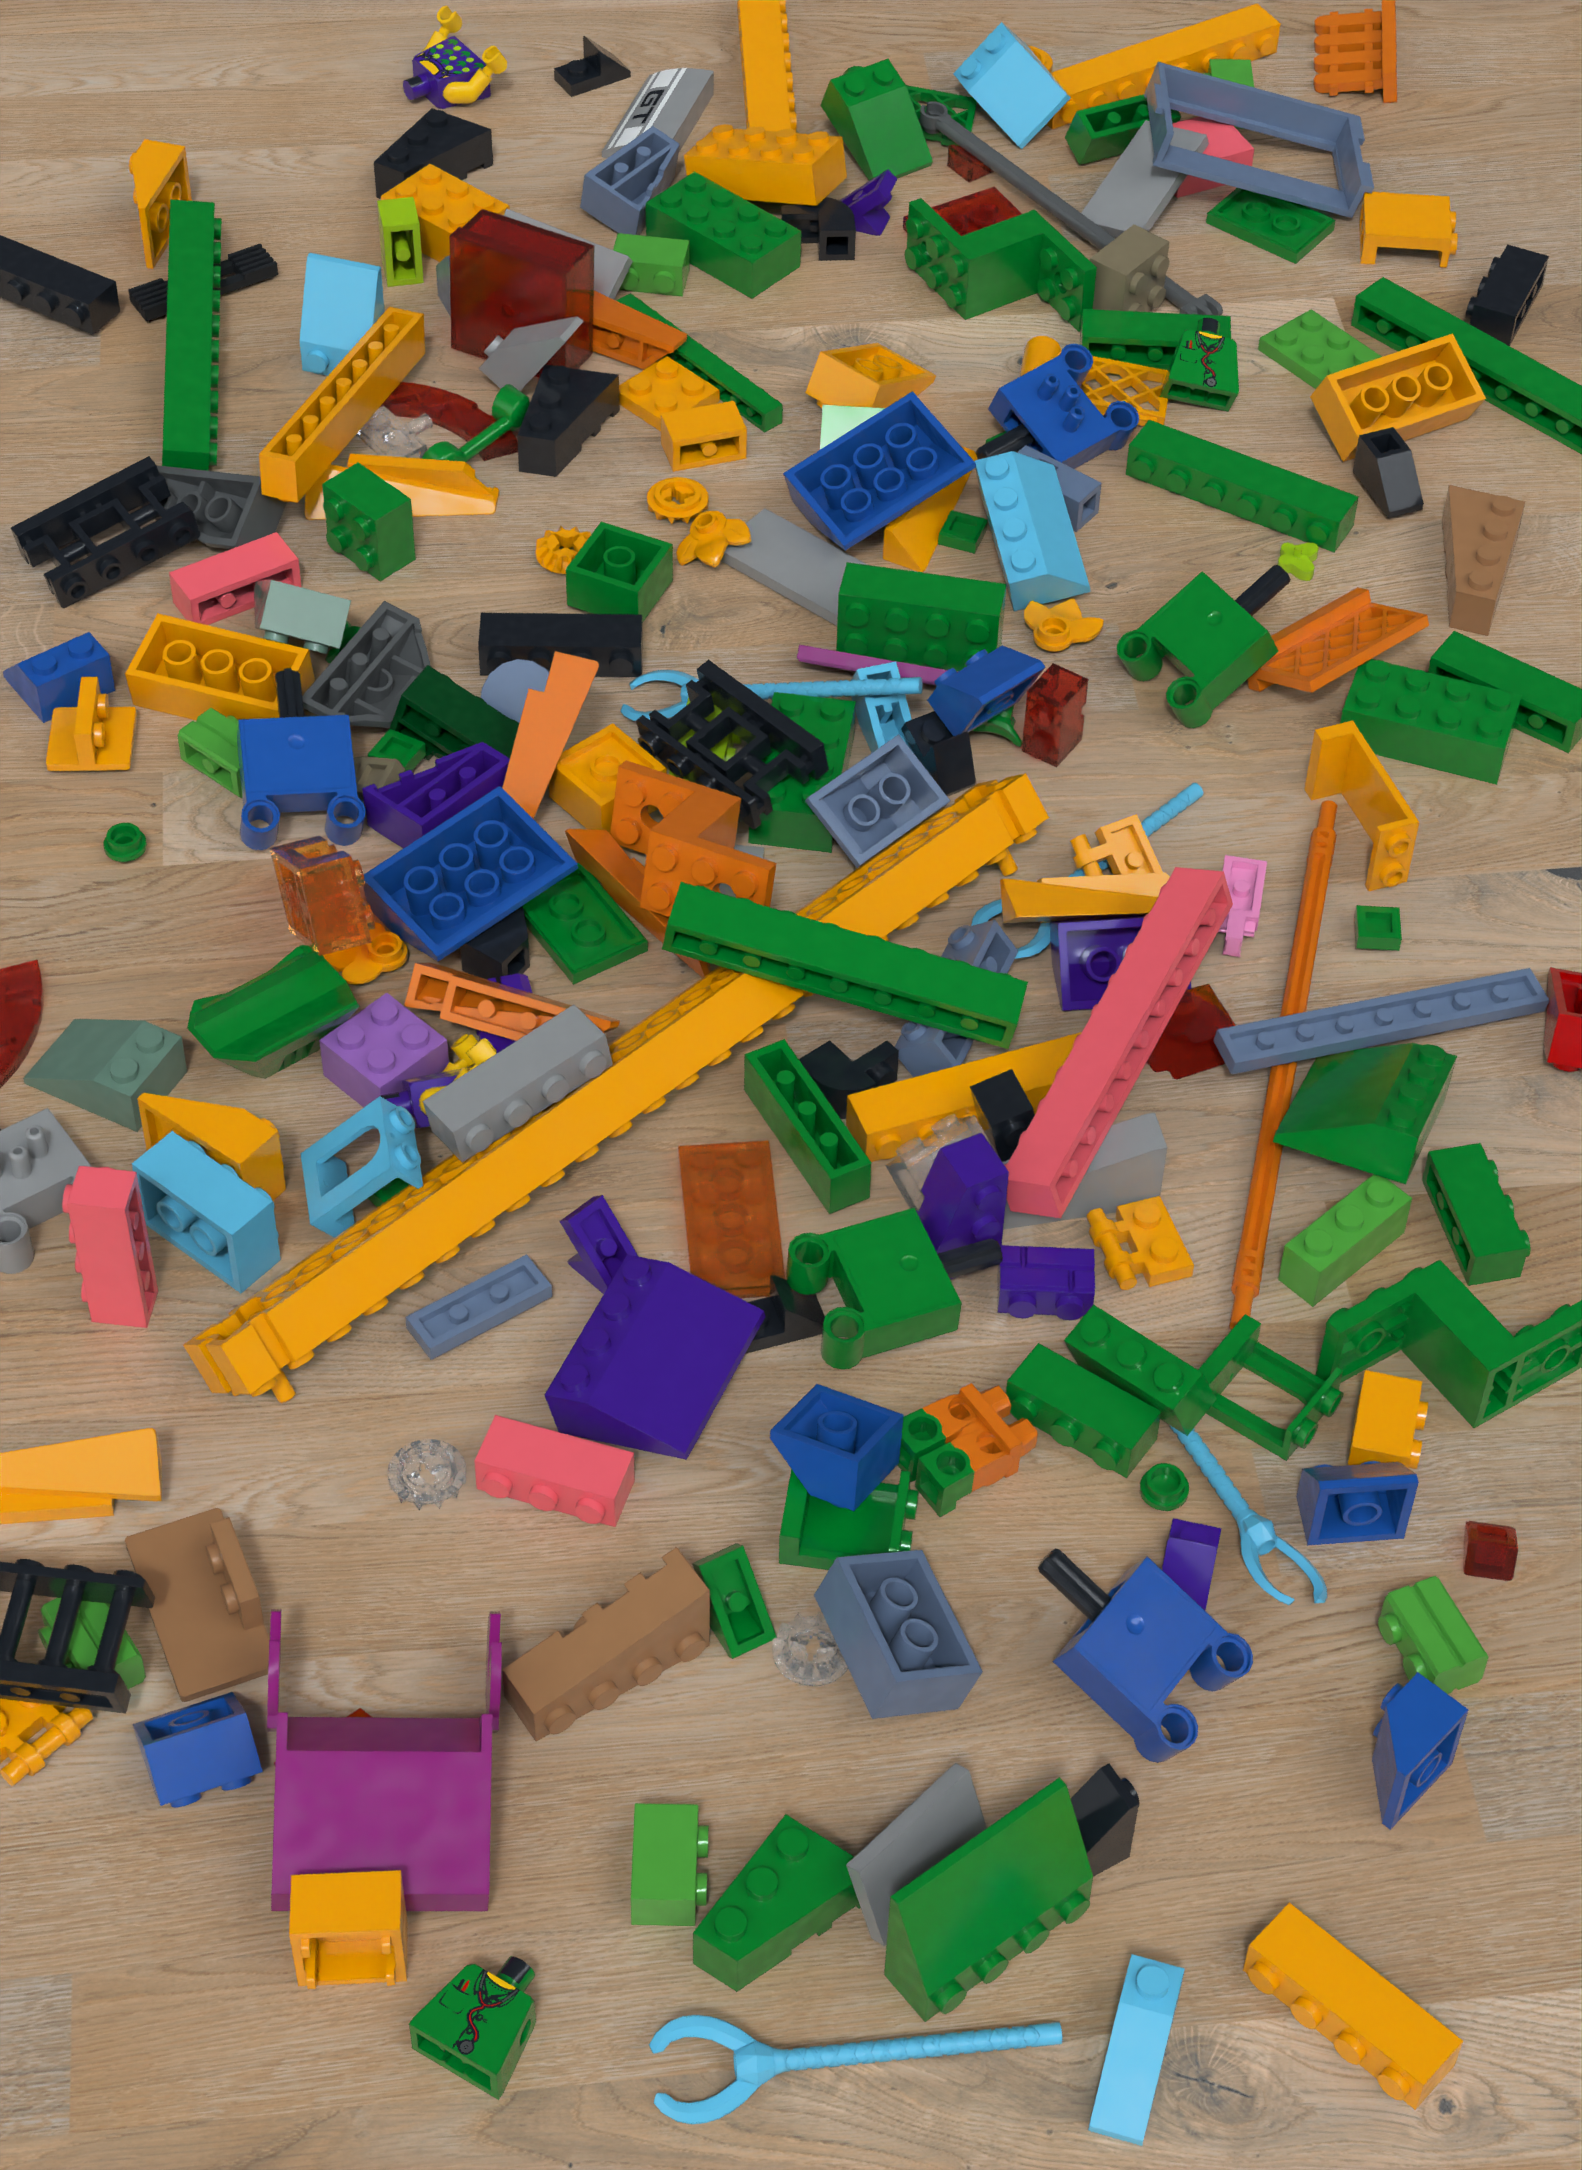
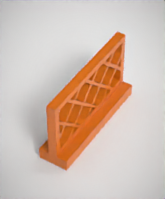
[1247,587,1429,693]

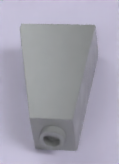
[1002,1113,1167,1230]

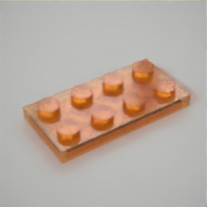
[678,1140,786,1299]

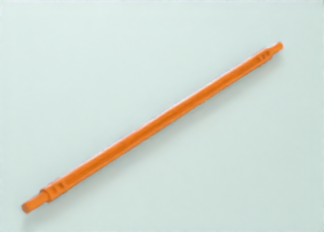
[1229,800,1337,1330]

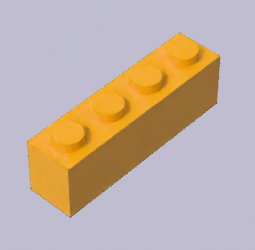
[1243,1902,1463,2110]

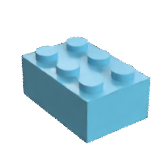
[132,1131,281,1293]

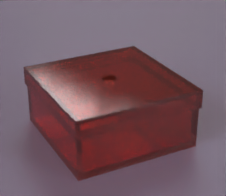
[449,209,595,378]

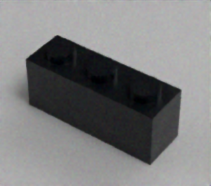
[1465,244,1549,346]

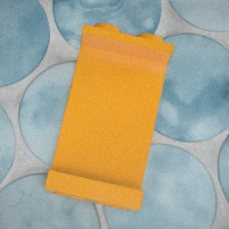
[1304,720,1419,891]

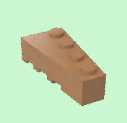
[1442,485,1526,636]
[502,1547,710,1741]

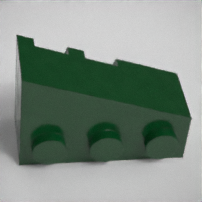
[389,665,519,761]

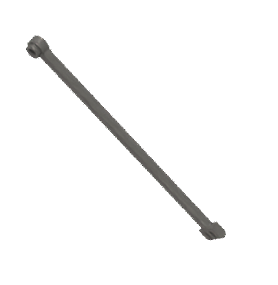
[919,101,1223,316]

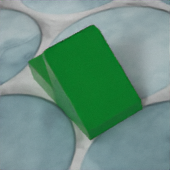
[692,1543,777,1659]

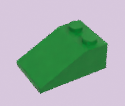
[820,59,933,181]

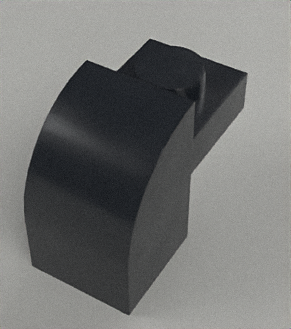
[781,197,856,261]
[799,1040,899,1119]

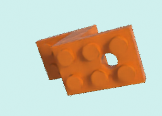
[610,760,777,917]

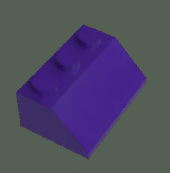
[1050,916,1192,1011]

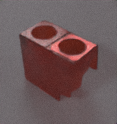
[1146,984,1236,1080]

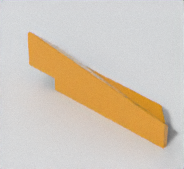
[883,444,978,572]
[305,453,499,520]
[1000,872,1170,923]
[0,1428,162,1525]

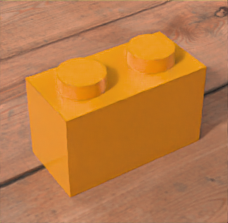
[661,401,747,472]
[1347,1370,1428,1469]

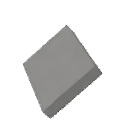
[846,1763,987,1946]

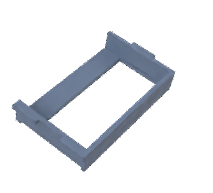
[1144,62,1374,218]

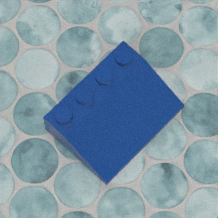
[783,391,976,551]
[361,786,578,962]

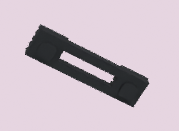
[128,243,278,321]

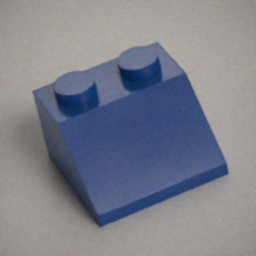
[3,632,115,723]
[927,645,1045,736]
[770,1384,904,1511]
[1296,1461,1419,1546]
[1372,1672,1469,1830]
[133,1692,263,1807]

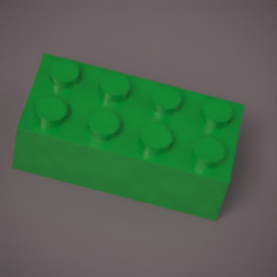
[646,171,801,299]
[836,562,1007,671]
[1340,659,1522,785]
[748,692,856,853]

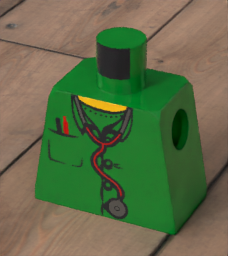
[1160,318,1239,412]
[409,1956,536,2100]

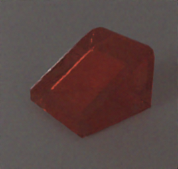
[947,144,994,183]
[1463,1521,1518,1581]

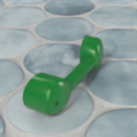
[422,384,530,462]

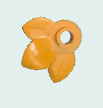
[676,511,751,568]
[1024,598,1104,652]
[321,919,408,985]

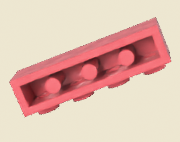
[62,1166,158,1328]

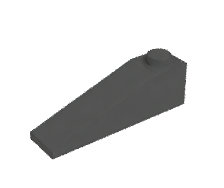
[141,465,287,549]

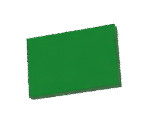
[1206,188,1336,264]
[523,863,648,985]

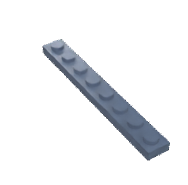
[1213,968,1549,1074]

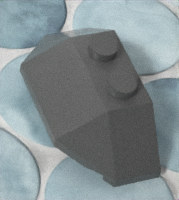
[302,601,431,728]

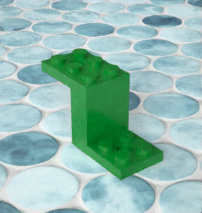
[904,198,1097,332]
[1316,1260,1582,1428]

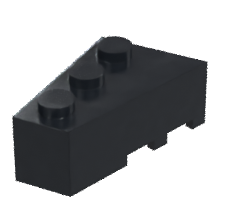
[374,108,493,199]
[517,364,620,477]

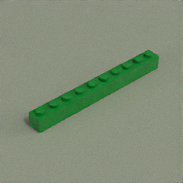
[616,293,783,433]

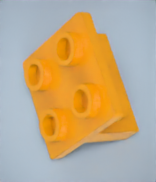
[46,677,137,771]

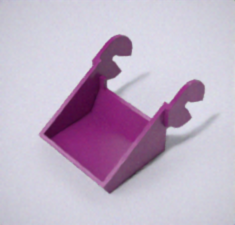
[267,1609,502,1911]

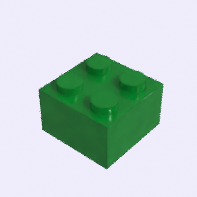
[322,462,416,582]
[566,522,673,623]

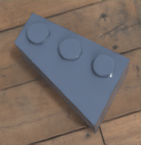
[580,126,680,235]

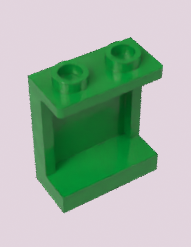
[779,1469,919,1570]

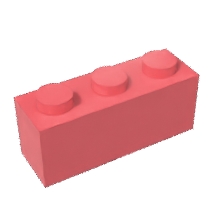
[169,532,301,625]
[474,1415,635,1527]

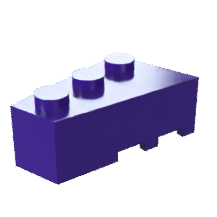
[916,1133,1009,1280]

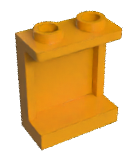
[1359,192,1458,268]

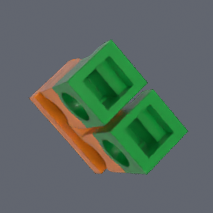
[897,1383,1038,1517]

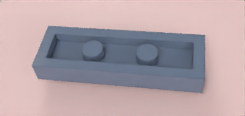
[405,1254,552,1360]

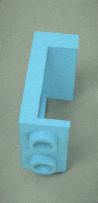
[300,1096,423,1238]

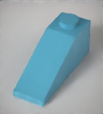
[851,662,913,753]
[1088,1954,1185,2146]

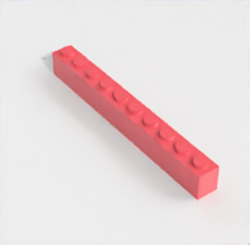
[1004,867,1233,1218]

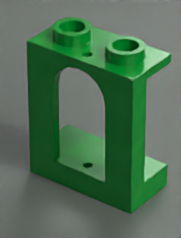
[1198,1314,1343,1461]

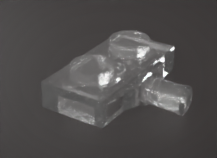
[356,406,433,459]

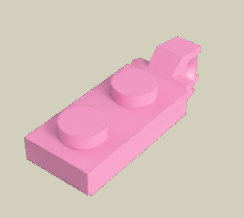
[1218,855,1267,957]

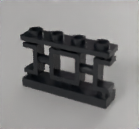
[11,456,201,608]
[636,659,829,830]

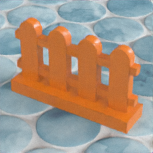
[1314,0,1397,103]

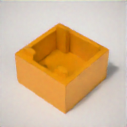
[549,723,667,833]
[289,1870,408,1989]

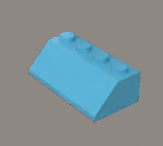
[974,451,1091,611]

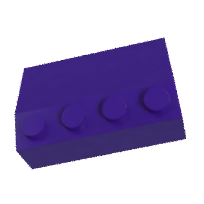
[544,1255,766,1460]

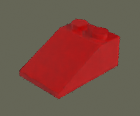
[1544,967,1582,1072]

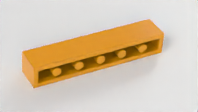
[846,1032,1082,1162]

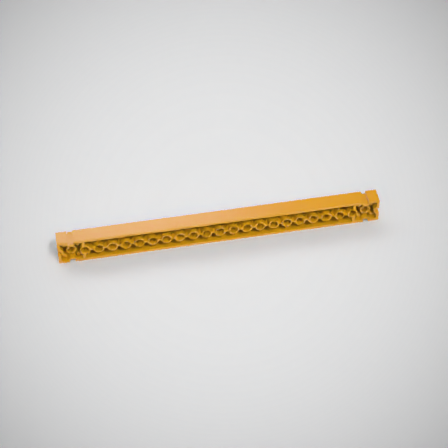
[183,773,1049,1403]

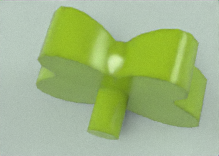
[1277,542,1319,581]

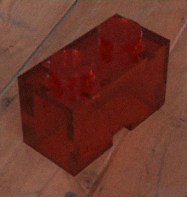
[1022,663,1089,767]

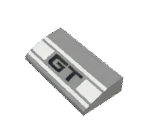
[602,68,714,158]

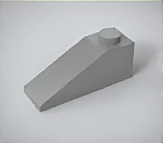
[479,316,583,391]

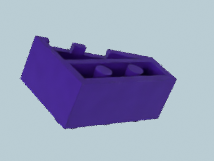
[362,742,510,848]

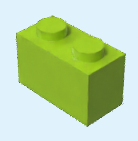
[377,197,424,287]

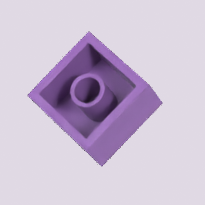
[319,993,449,1108]

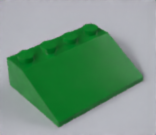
[1273,1043,1457,1184]
[884,1777,1093,2022]

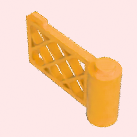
[1019,336,1168,426]

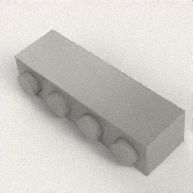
[422,1004,613,1163]

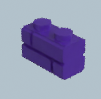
[997,1245,1095,1321]

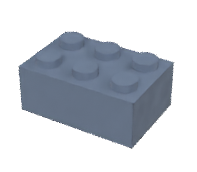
[814,1550,983,1719]

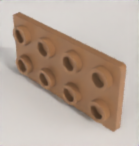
[125,1508,270,1702]

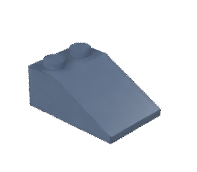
[805,734,950,868]

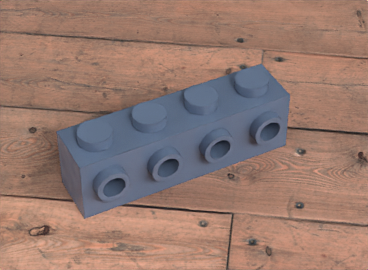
[895,920,1018,1077]

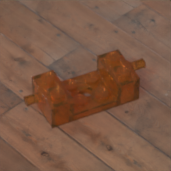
[269,835,375,956]

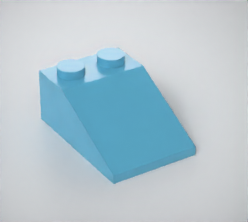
[953,22,1071,149]
[299,253,385,376]

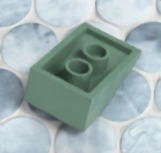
[254,580,351,654]
[23,1019,187,1132]

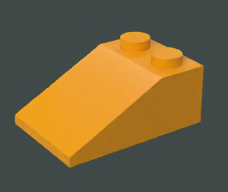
[129,139,192,269]
[805,343,936,408]
[137,1093,286,1201]

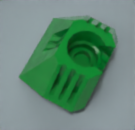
[187,945,360,1079]

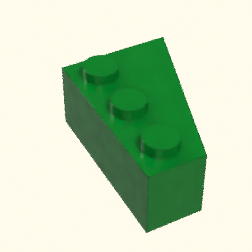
[693,1814,861,1992]

